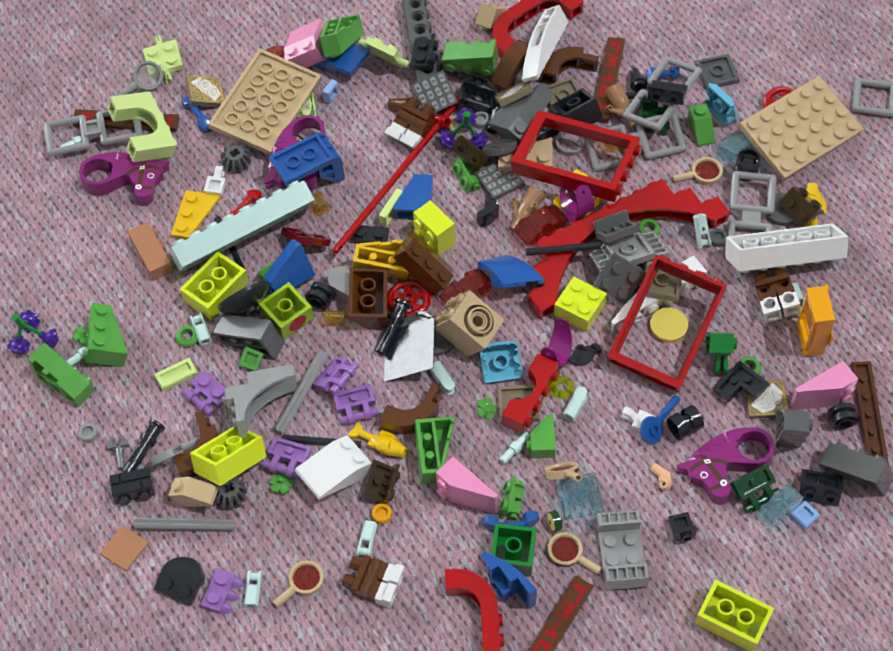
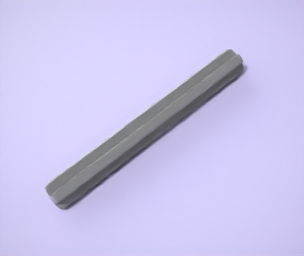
[274,350,328,434]
[134,518,236,531]

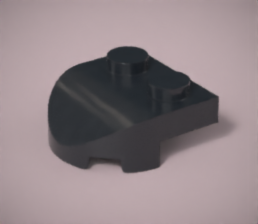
[459,74,497,114]
[154,557,205,605]

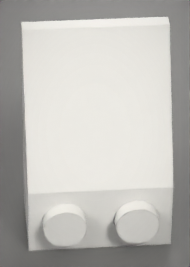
[295,435,372,499]

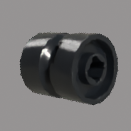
[734,148,761,182]
[666,405,704,440]

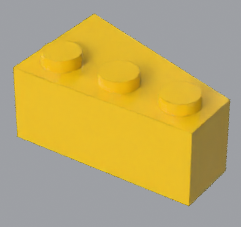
[351,240,409,280]

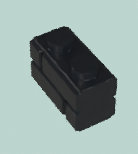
[109,467,156,505]

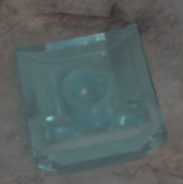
[555,472,604,520]

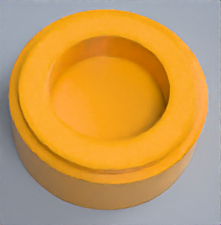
[372,503,392,524]

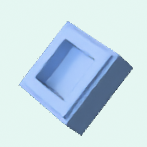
[323,79,339,104]
[790,501,820,529]

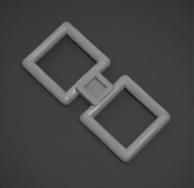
[622,56,702,131]
[852,78,893,117]
[43,110,143,156]
[584,112,687,172]
[727,171,777,237]

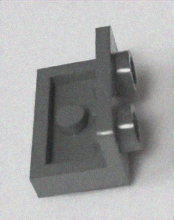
[593,210,640,244]

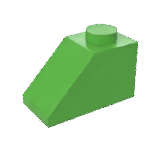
[687,103,715,147]
[526,414,556,459]

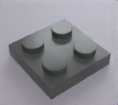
[593,252,647,304]

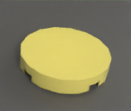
[650,307,688,343]

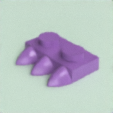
[201,568,245,614]

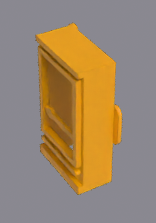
[796,284,835,357]

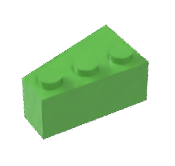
[320,14,364,58]
[442,39,498,76]
[85,303,128,367]
[28,343,94,407]
[414,416,455,484]

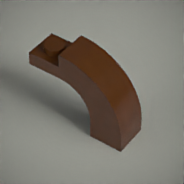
[491,39,529,89]
[539,46,599,84]
[379,383,442,434]
[174,411,218,478]

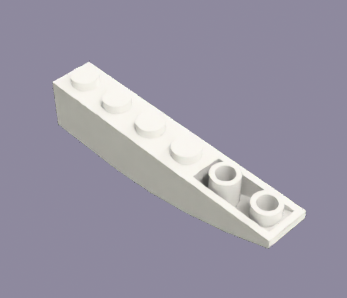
[522,5,568,82]
[610,255,707,334]

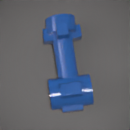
[646,66,680,81]

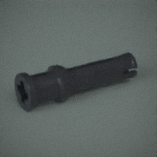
[374,298,411,356]
[121,419,165,472]

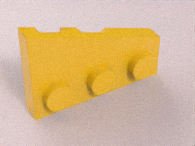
[171,190,221,240]

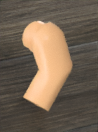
[650,463,672,490]

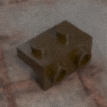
[450,135,489,171]
[778,187,824,227]
[361,459,400,504]

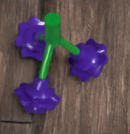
[438,108,488,149]
[7,310,59,355]

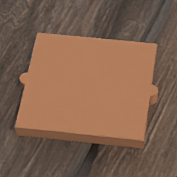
[100,525,149,571]

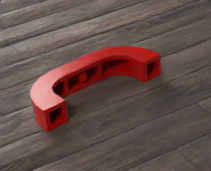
[493,0,584,59]
[445,569,504,651]

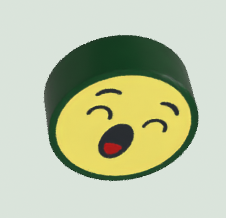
[547,510,562,532]

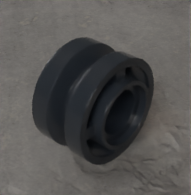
[305,282,336,310]
[827,402,859,430]

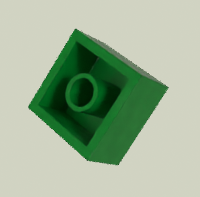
[491,523,537,576]

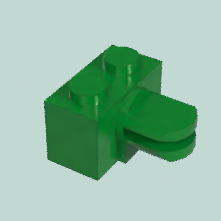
[705,332,737,375]

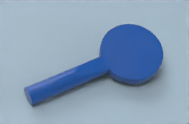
[640,395,680,444]

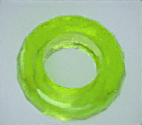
[551,376,575,399]

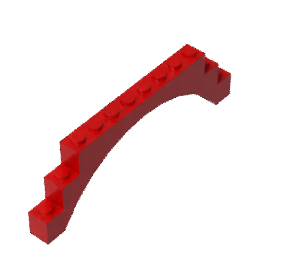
[527,178,730,319]

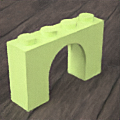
[107,92,177,163]

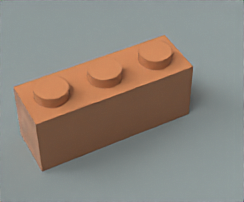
[127,222,174,281]

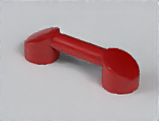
[225,189,263,216]

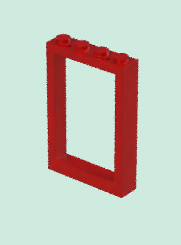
[511,110,642,202]
[607,255,727,393]

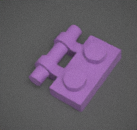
[313,356,360,395]
[181,370,226,416]
[333,384,379,425]
[262,437,312,478]

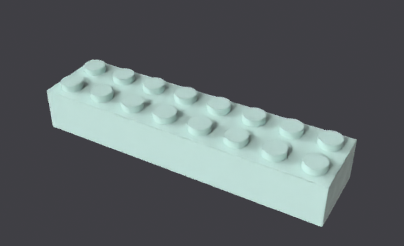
[169,180,315,273]

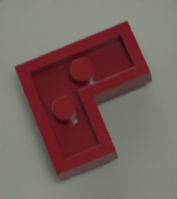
[281,227,331,249]

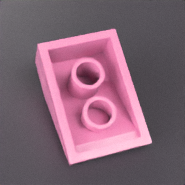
[284,19,326,68]
[789,361,858,410]
[436,457,498,514]

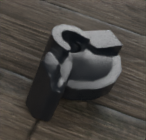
[568,343,602,366]

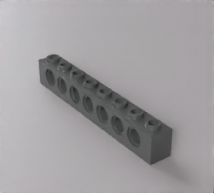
[402,0,439,82]

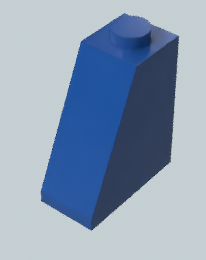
[393,174,433,220]
[263,239,315,294]

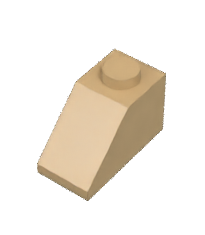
[475,3,506,31]
[168,477,219,507]

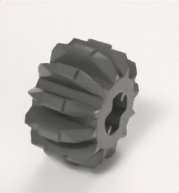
[221,142,251,174]
[214,476,248,510]

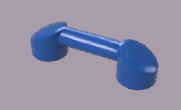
[181,96,212,133]
[482,511,540,532]

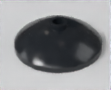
[218,281,271,315]

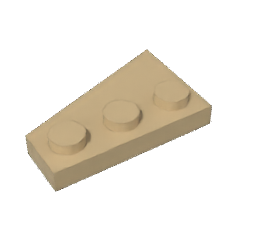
[498,137,553,171]

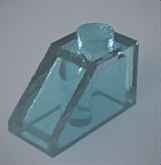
[717,132,753,165]
[756,483,803,531]

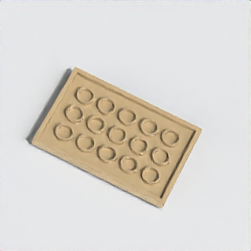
[208,48,321,156]
[738,76,864,181]

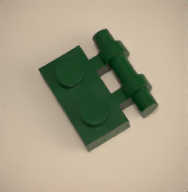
[638,99,670,135]
[730,464,781,513]

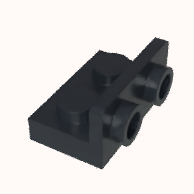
[410,33,439,71]
[648,80,688,105]
[798,469,843,507]

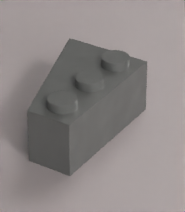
[213,314,285,361]
[775,408,813,448]
[820,442,893,497]

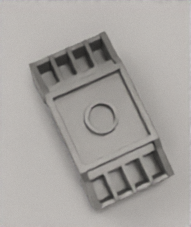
[589,231,670,274]
[596,510,649,590]

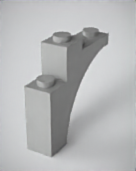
[222,364,297,437]

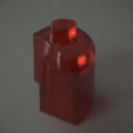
[513,205,569,246]
[438,269,492,304]

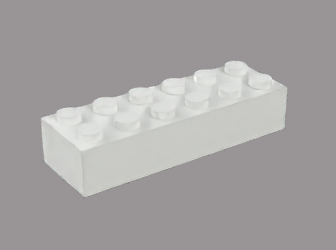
[725,223,848,273]

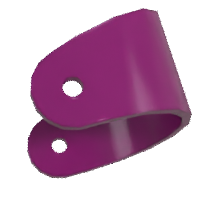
[560,185,595,222]
[540,318,572,367]

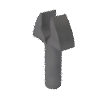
[107,434,130,470]

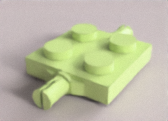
[143,35,184,84]
[358,37,410,69]

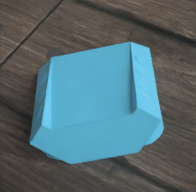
[704,83,738,126]
[479,341,523,384]

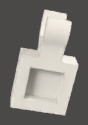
[204,166,226,197]
[621,406,653,432]

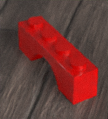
[502,353,560,434]

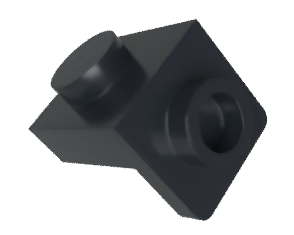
[477,196,499,227]
[668,512,697,542]

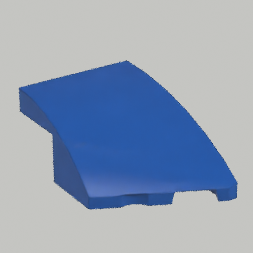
[312,45,370,77]
[478,255,544,288]
[480,552,537,609]

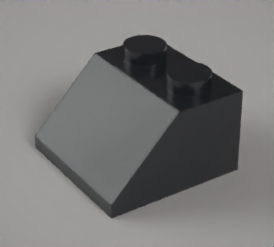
[552,88,603,124]

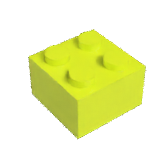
[413,200,455,255]
[554,277,607,332]

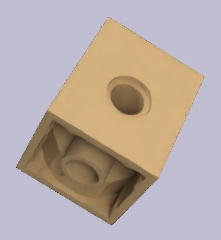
[434,290,504,356]

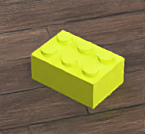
[180,251,249,320]
[190,427,266,486]
[695,579,774,651]

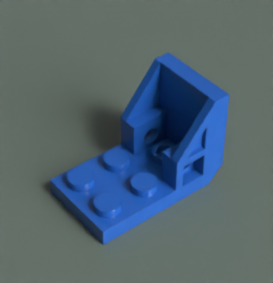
[269,133,345,186]

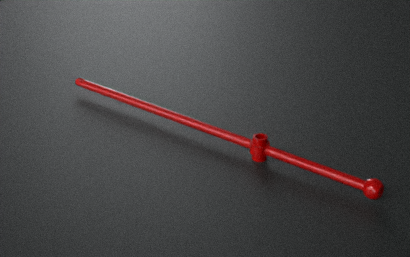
[332,74,482,254]

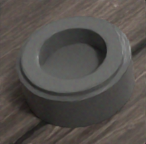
[710,229,727,247]

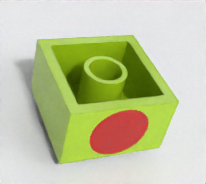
[258,282,314,340]

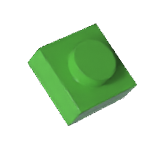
[239,347,265,371]

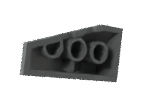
[488,83,554,144]

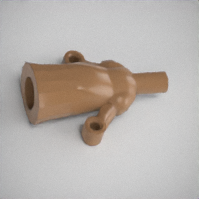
[604,83,636,129]
[509,187,546,232]

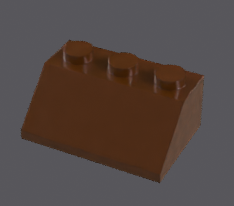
[393,230,454,295]
[348,268,387,329]

